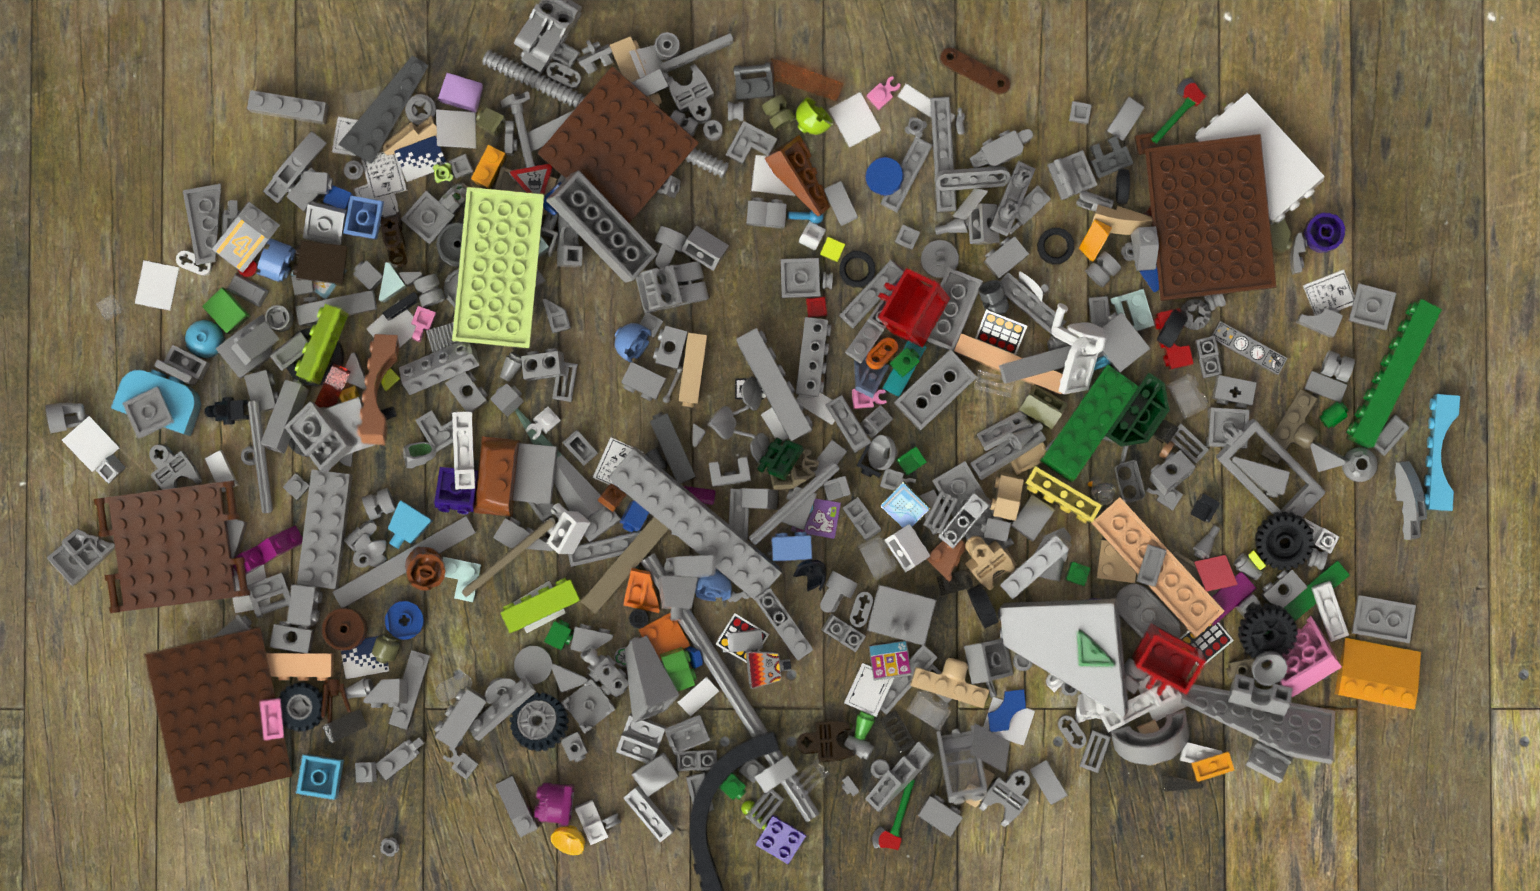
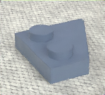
[854,355,889,398]

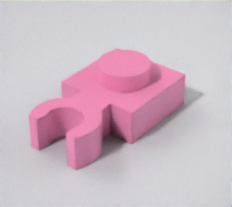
[866,76,900,110]
[852,389,887,409]

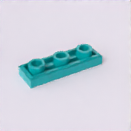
[882,341,926,397]

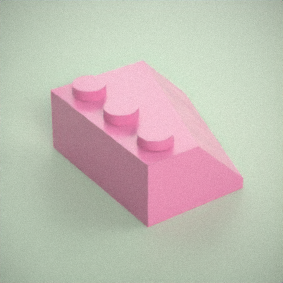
[1270,616,1342,697]

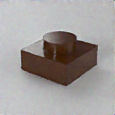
[1134,132,1157,156]

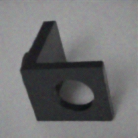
[856,445,881,478]

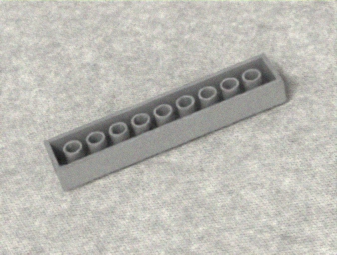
[608,446,782,600]

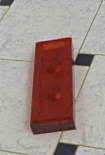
[315,363,351,408]

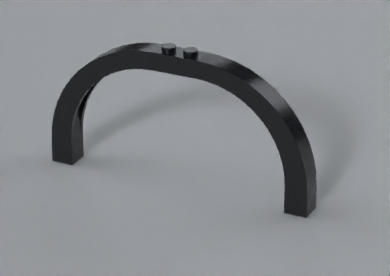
[690,730,780,891]

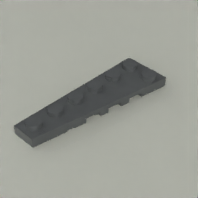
[338,55,429,164]

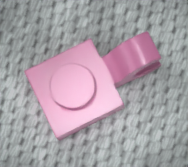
[411,306,437,342]

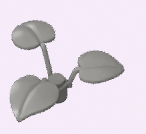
[708,376,770,464]

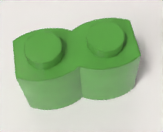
[660,647,697,691]

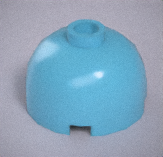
[185,320,225,359]

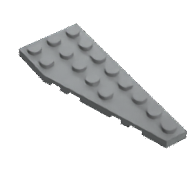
[1181,684,1335,764]

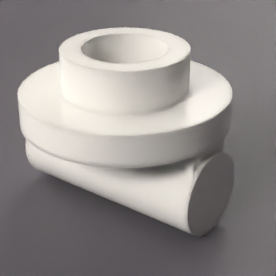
[1046,674,1064,693]

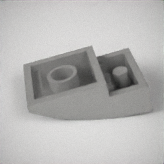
[284,401,354,472]

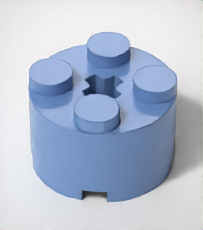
[257,238,296,282]

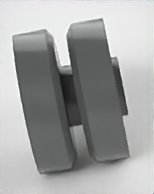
[436,223,463,267]

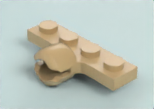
[910,658,989,708]

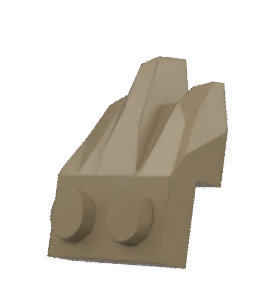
[770,449,819,490]

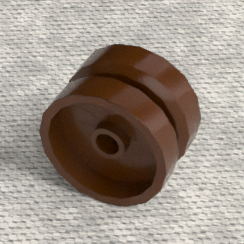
[322,608,368,651]

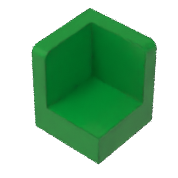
[897,447,927,475]

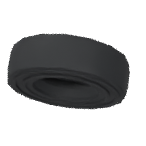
[1116,169,1130,204]

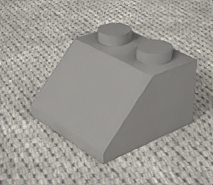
[964,638,1013,684]

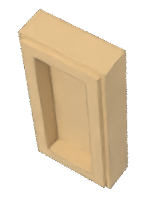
[1010,442,1046,475]

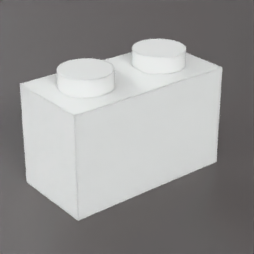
[885,524,930,572]

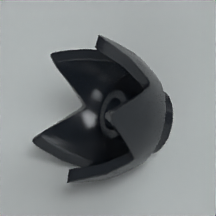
[793,559,827,591]

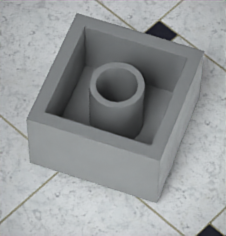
[287,585,323,626]

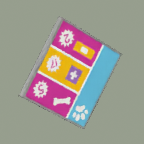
[868,641,912,681]

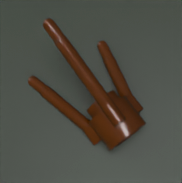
[321,679,351,727]

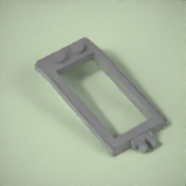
[1216,419,1326,517]

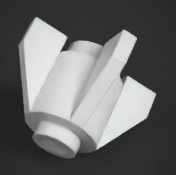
[1075,692,1107,723]

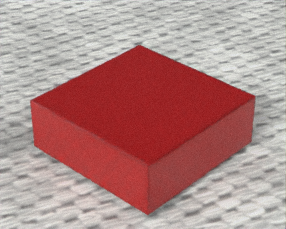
[806,297,827,318]

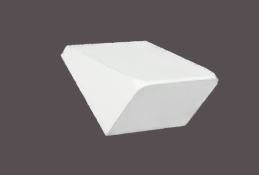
[799,221,826,250]

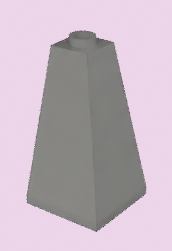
[625,636,679,723]

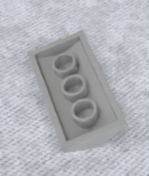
[927,267,983,352]

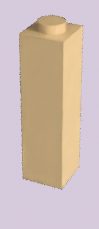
[679,333,707,408]

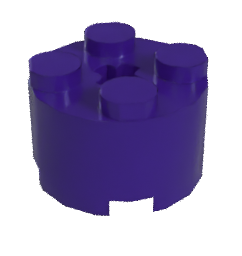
[1303,213,1345,253]

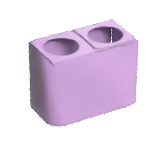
[438,73,483,112]

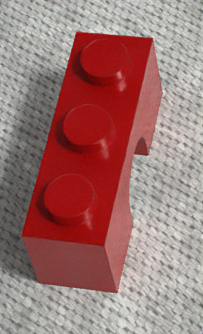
[1153,308,1194,370]

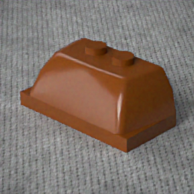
[474,436,521,517]

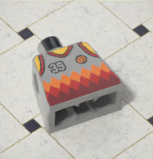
[746,650,791,689]

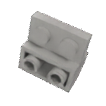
[1246,739,1293,783]

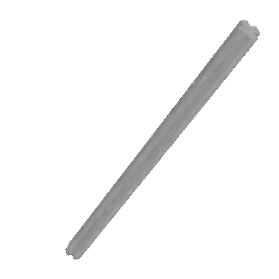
[641,553,820,822]

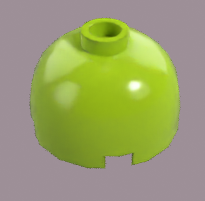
[796,97,833,135]

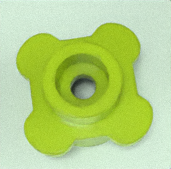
[433,162,453,183]

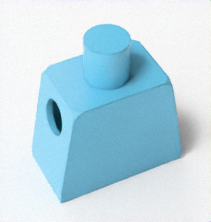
[388,500,433,549]

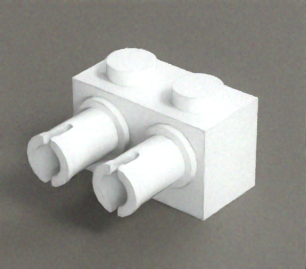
[546,503,591,554]

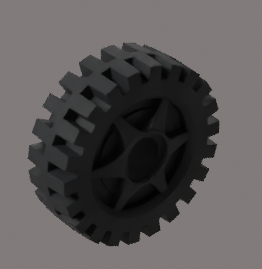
[1255,511,1314,570]
[1238,603,1298,662]

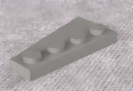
[183,184,221,265]

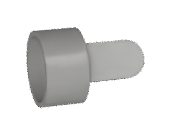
[655,226,687,269]
[45,402,89,433]
[820,571,858,613]

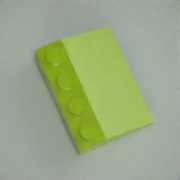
[295,304,349,385]

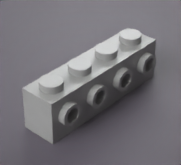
[796,317,831,397]
[399,342,480,395]

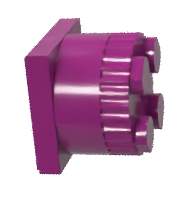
[535,783,575,826]

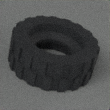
[967,584,999,628]

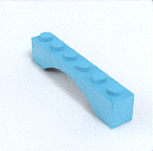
[1424,394,1460,511]

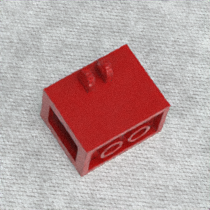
[878,268,951,348]
[1132,623,1206,695]

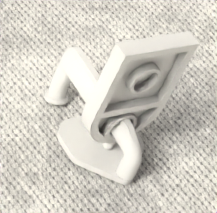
[1051,303,1107,394]

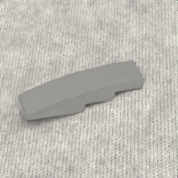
[296,290,377,325]
[865,742,935,812]

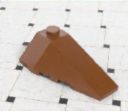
[764,135,830,216]

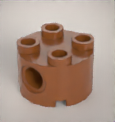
[405,547,446,591]

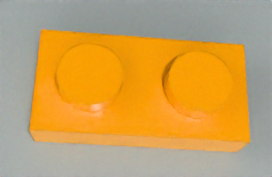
[1191,751,1235,782]

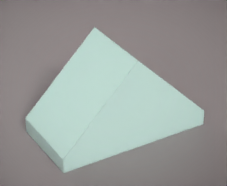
[379,262,407,302]

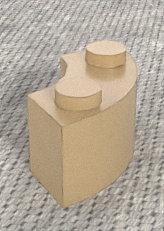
[990,472,1024,521]

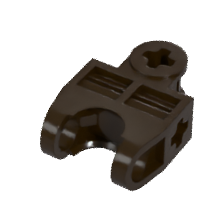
[380,212,408,268]
[797,721,855,763]

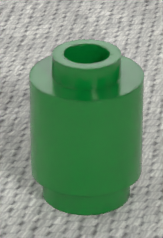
[1319,401,1349,429]

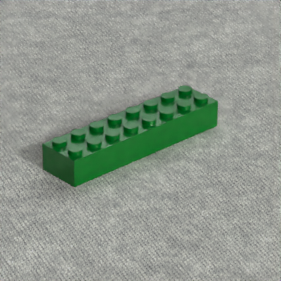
[1345,299,1442,449]

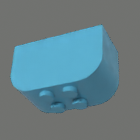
[111,370,201,436]

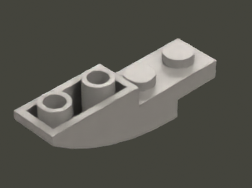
[263,131,327,203]
[845,290,892,364]
[1395,461,1427,540]
[755,588,813,661]

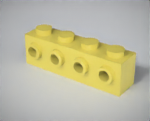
[1024,466,1102,524]

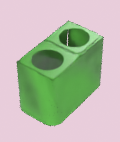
[202,287,250,334]

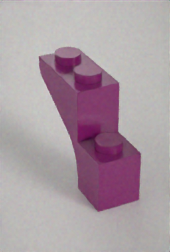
[233,525,303,574]

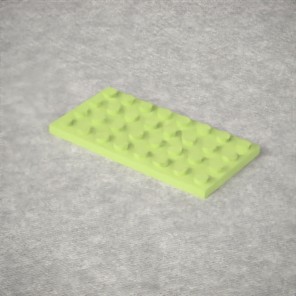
[452,187,544,348]

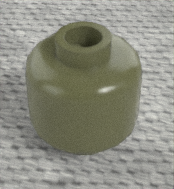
[372,634,400,664]

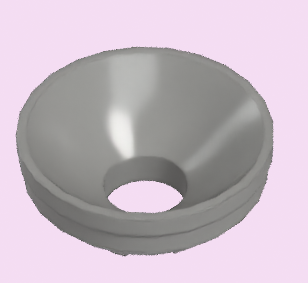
[868,435,898,470]
[1342,447,1377,482]
[1252,652,1287,685]

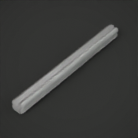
[248,400,273,513]
[749,462,839,545]

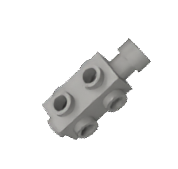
[581,646,629,697]

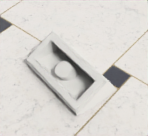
[205,450,238,493]
[678,677,719,717]

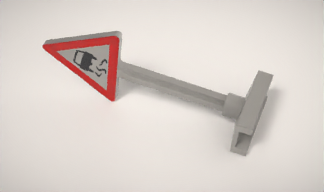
[500,91,552,194]

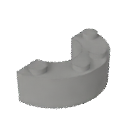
[1111,710,1189,765]

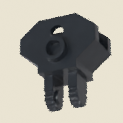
[204,397,249,425]

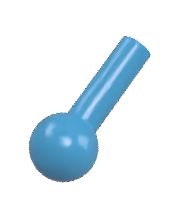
[787,211,824,224]

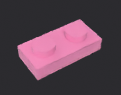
[260,698,284,740]

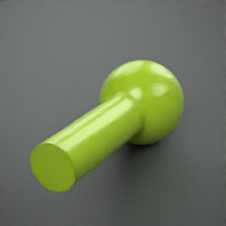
[741,800,768,830]

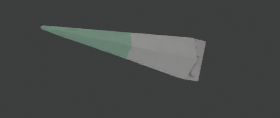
[515,408,621,543]

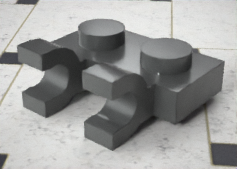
[1090,136,1134,179]

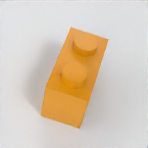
[471,145,507,189]

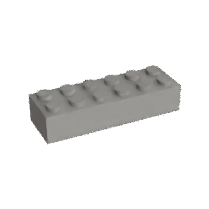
[546,171,657,283]
[736,328,813,442]
[297,470,353,589]

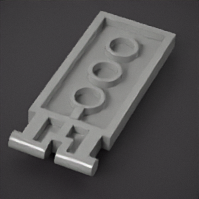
[932,461,1014,550]

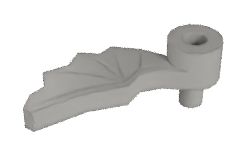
[720,591,750,602]

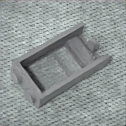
[937,725,987,804]

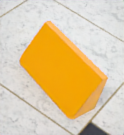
[1079,219,1112,262]

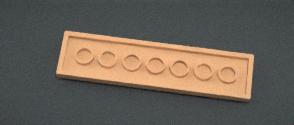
[1091,497,1225,637]

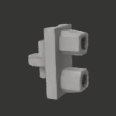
[577,40,613,74]

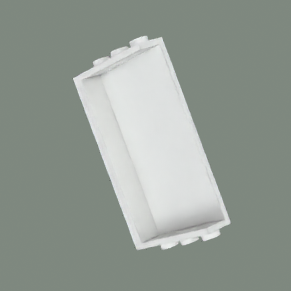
[1195,93,1325,225]

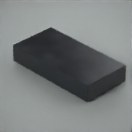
[382,292,420,321]

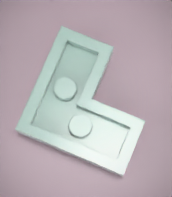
[443,557,482,602]

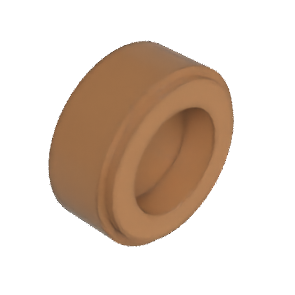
[1159,440,1175,460]

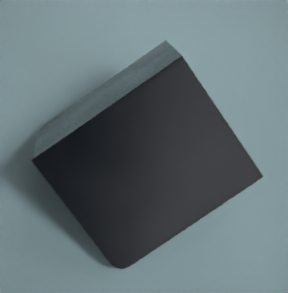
[1191,493,1220,523]

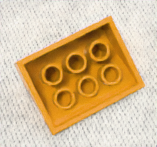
[1334,638,1421,710]

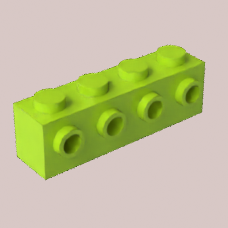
[500,578,581,633]

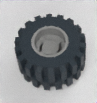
[278,683,326,731]

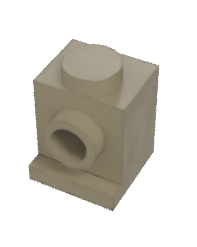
[1226,658,1254,682]

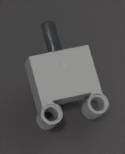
[319,396,397,455]

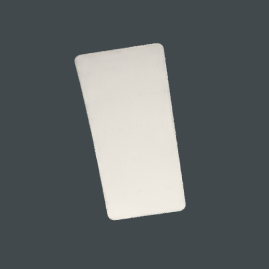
[1018,272,1043,302]

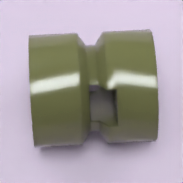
[762,94,796,130]

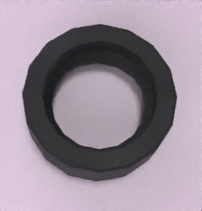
[1037,227,1074,265]
[839,251,875,288]
[1157,309,1188,348]

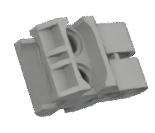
[514,0,582,64]
[636,261,709,313]

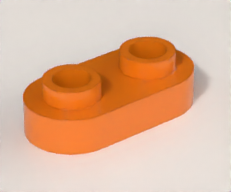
[866,338,898,369]

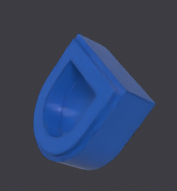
[685,646,703,668]

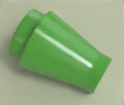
[854,710,875,740]

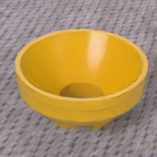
[551,825,585,855]

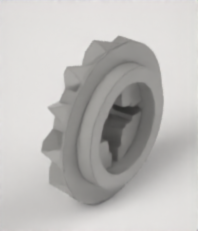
[405,94,436,125]
[1181,299,1210,330]

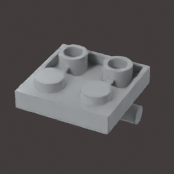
[1047,150,1097,201]

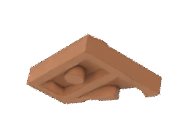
[926,540,966,582]

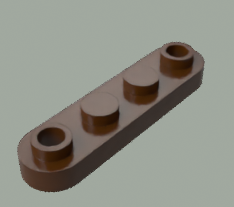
[940,48,1010,95]

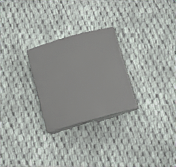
[616,713,666,764]

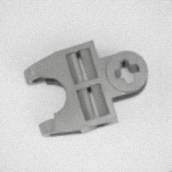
[667,64,714,124]
[149,445,202,490]
[979,769,1030,827]

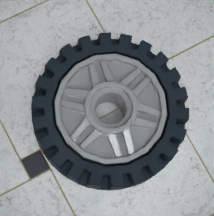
[510,692,569,752]

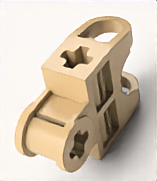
[965,536,1015,590]

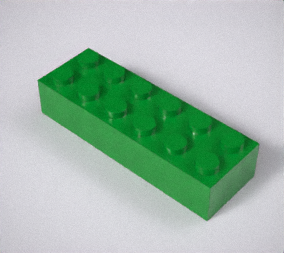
[1040,364,1139,482]

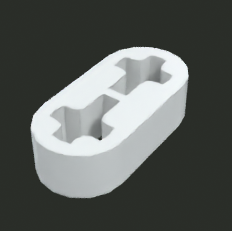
[176,251,213,276]

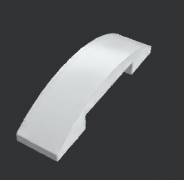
[452,412,475,489]
[1100,685,1177,732]

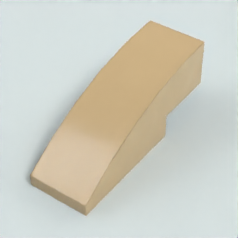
[382,116,437,155]
[1090,204,1152,235]

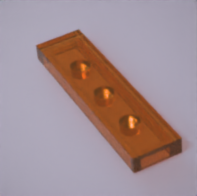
[765,58,843,102]

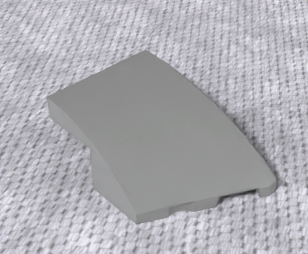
[216,315,272,379]
[47,529,115,587]

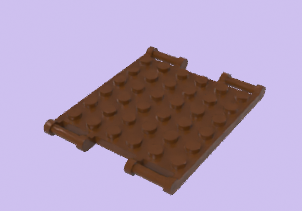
[94,480,250,613]

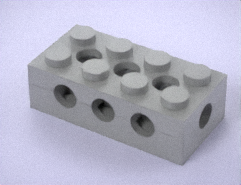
[894,349,977,431]

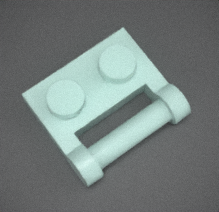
[1111,289,1155,331]

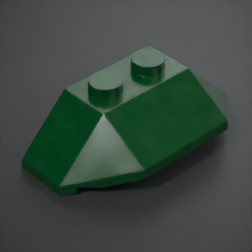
[1105,373,1170,447]

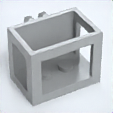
[867,585,936,645]

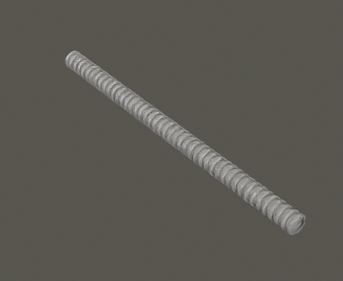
[482,49,729,178]

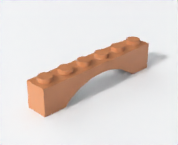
[357,334,400,445]

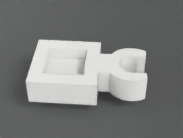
[526,406,561,440]

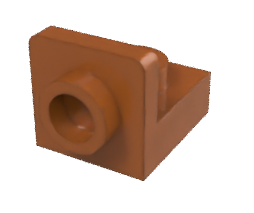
[597,483,626,512]

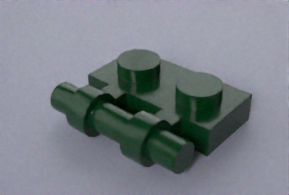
[757,438,804,480]

